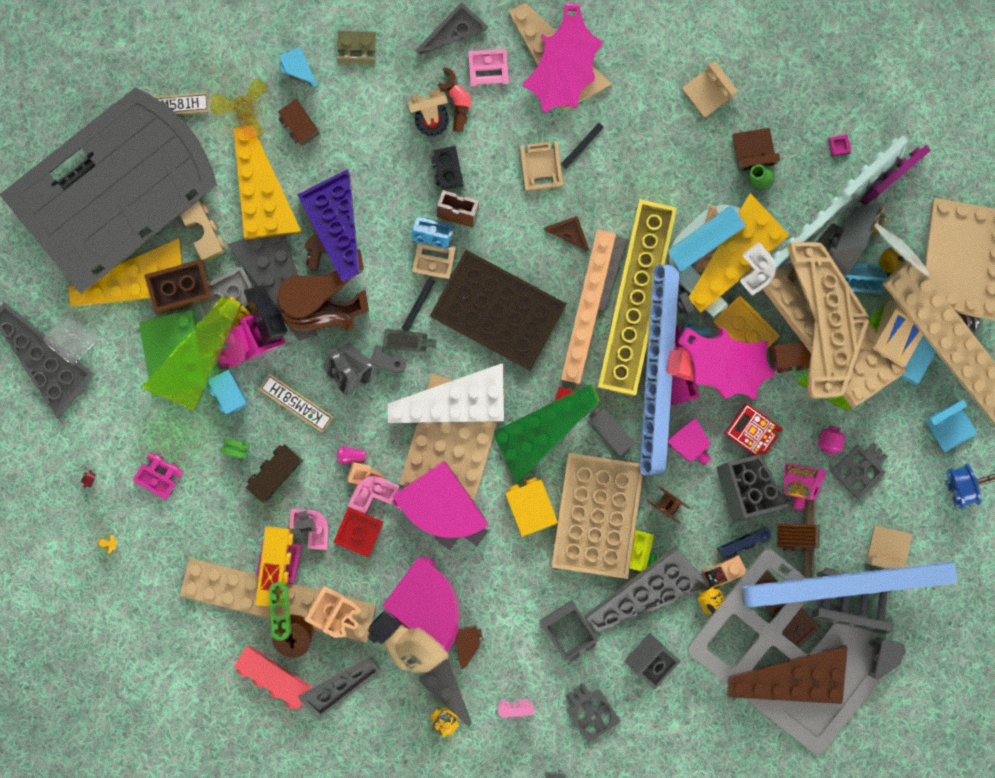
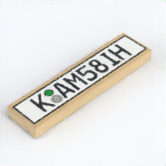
[155,92,210,115]
[259,374,333,433]

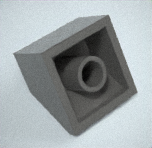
[624,633,681,689]

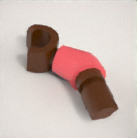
[437,68,471,132]

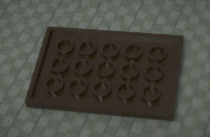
[429,250,567,371]

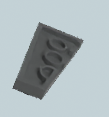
[298,657,381,718]

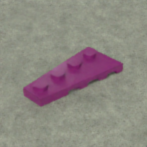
[860,145,931,205]

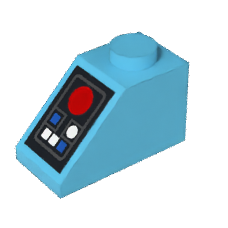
[278,47,317,87]

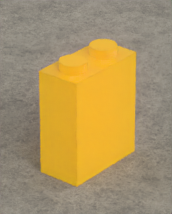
[505,477,558,537]

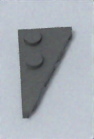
[419,658,472,727]

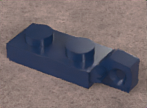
[717,526,772,558]

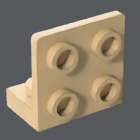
[682,61,738,118]
[866,526,912,569]

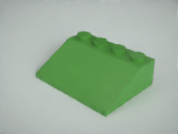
[139,310,209,398]

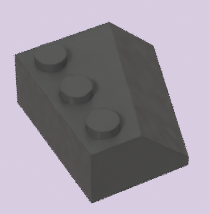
[828,202,885,276]
[716,455,792,523]

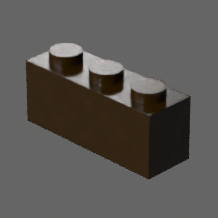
[245,444,303,503]

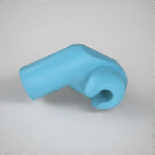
[683,322,711,339]

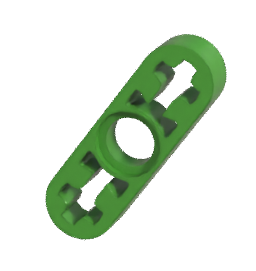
[269,582,291,640]

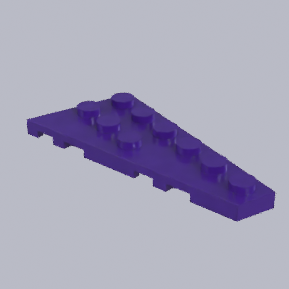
[298,169,360,282]

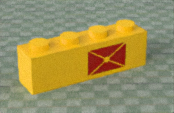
[255,526,294,608]

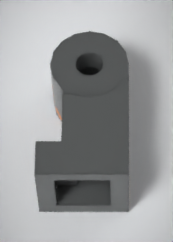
[370,345,406,373]

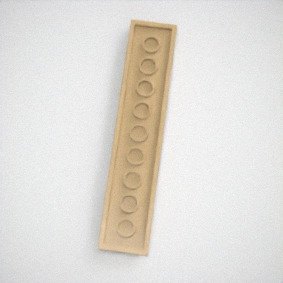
[882,257,995,426]
[180,558,376,643]

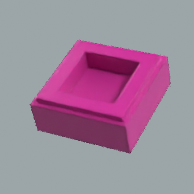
[828,134,852,157]

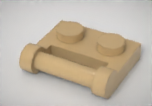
[412,243,456,280]

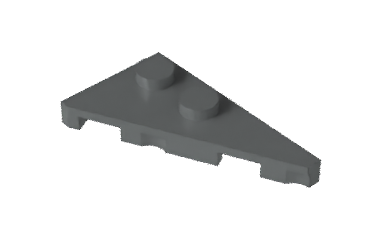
[416,2,488,55]

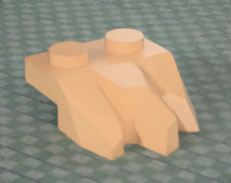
[304,585,361,638]

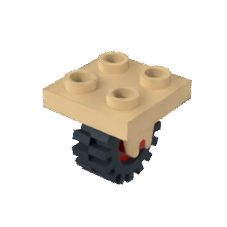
[407,89,449,137]

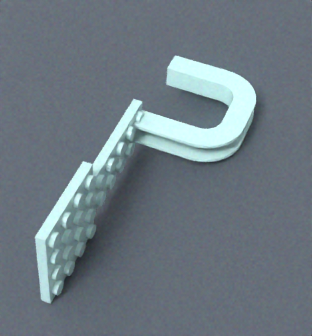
[669,136,908,320]

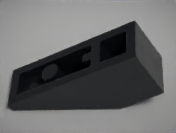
[244,285,288,343]

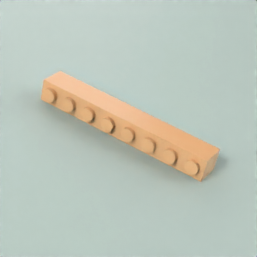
[561,229,616,385]

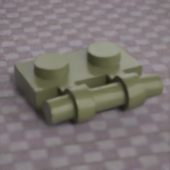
[337,31,376,66]

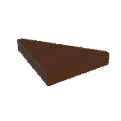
[544,216,589,250]

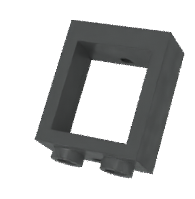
[588,408,635,456]
[540,600,598,662]

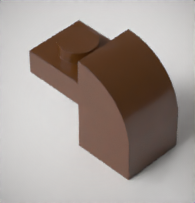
[304,234,328,272]

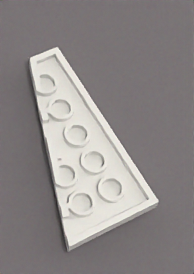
[388,363,504,423]

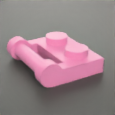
[468,49,509,87]
[498,699,534,717]

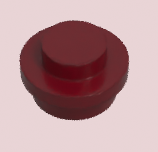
[80,470,96,488]

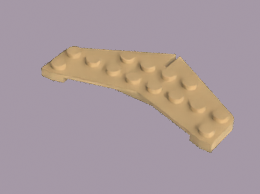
[787,242,869,399]

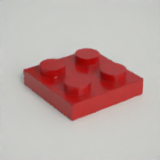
[333,507,384,558]

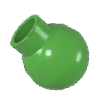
[748,164,775,190]

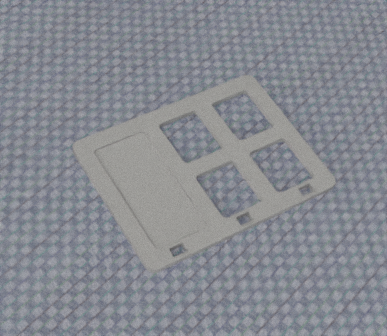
[688,549,881,755]

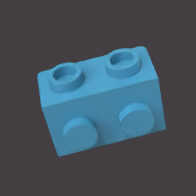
[411,217,454,249]

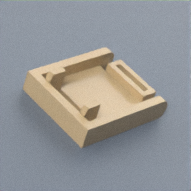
[520,141,563,191]

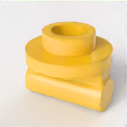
[96,534,117,554]

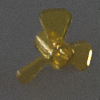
[211,79,268,139]

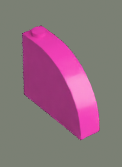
[392,460,489,538]
[382,556,460,652]

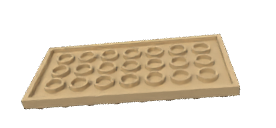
[762,262,907,409]

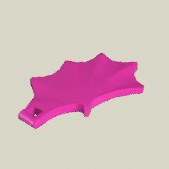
[523,2,603,113]
[678,327,775,399]

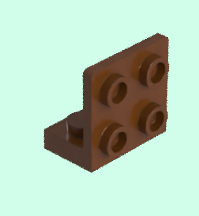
[732,128,780,172]

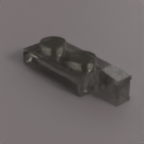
[383,329,437,352]

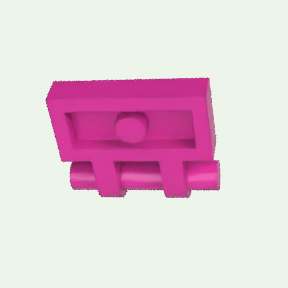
[132,452,183,500]

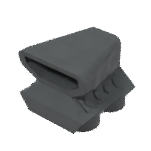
[324,343,375,396]

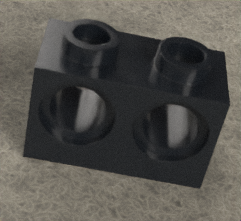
[431,146,464,190]

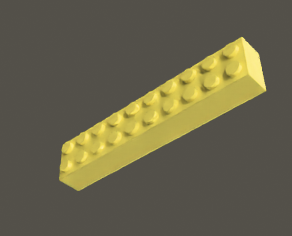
[597,199,677,396]

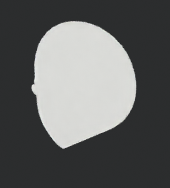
[875,224,929,275]

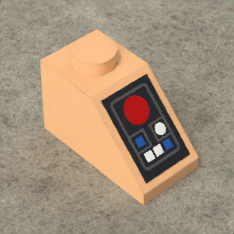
[701,555,746,588]

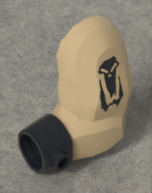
[367,610,449,673]

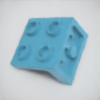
[924,399,977,452]

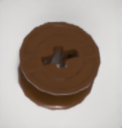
[648,486,690,524]
[272,614,314,658]

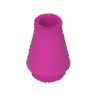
[337,446,365,465]

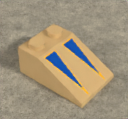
[872,298,923,368]

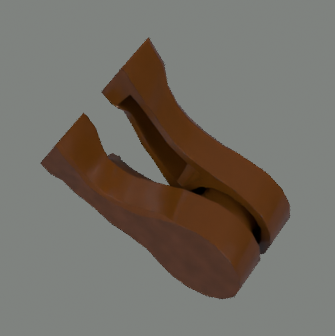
[277,249,369,331]

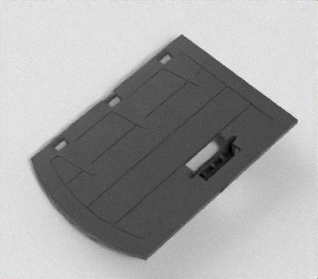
[0,88,217,294]

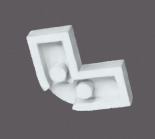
[740,242,776,295]

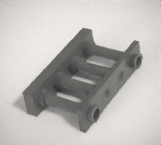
[812,568,894,634]

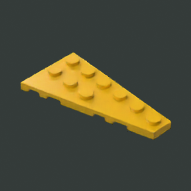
[234,126,302,240]
[689,193,789,313]
[68,238,183,306]

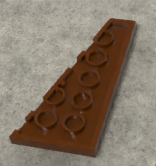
[727,645,848,704]

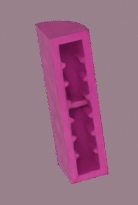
[670,324,700,406]

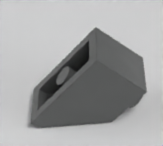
[868,637,906,680]

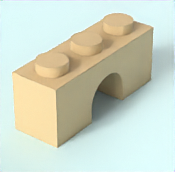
[180,200,226,262]

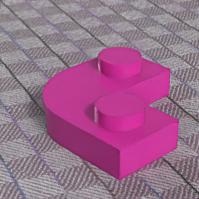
[214,325,249,369]

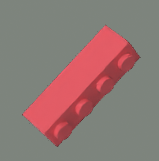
[234,645,313,709]

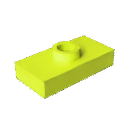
[630,530,654,572]

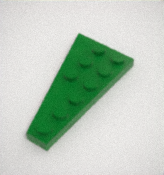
[494,384,600,484]

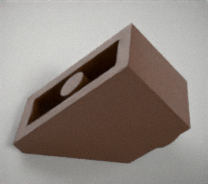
[455,625,483,669]

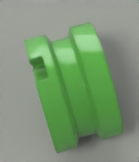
[220,438,250,459]

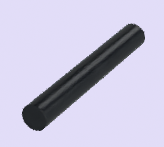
[561,123,604,169]
[402,278,435,331]

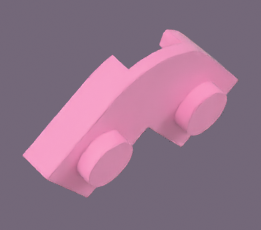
[348,476,399,514]
[290,509,329,550]

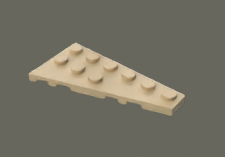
[509,2,612,111]

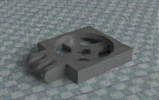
[830,443,888,499]
[567,683,621,743]

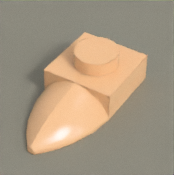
[347,462,386,484]

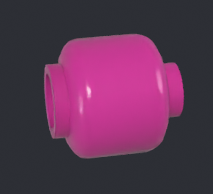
[818,426,845,455]

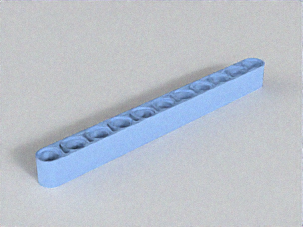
[640,264,679,476]
[743,562,957,607]

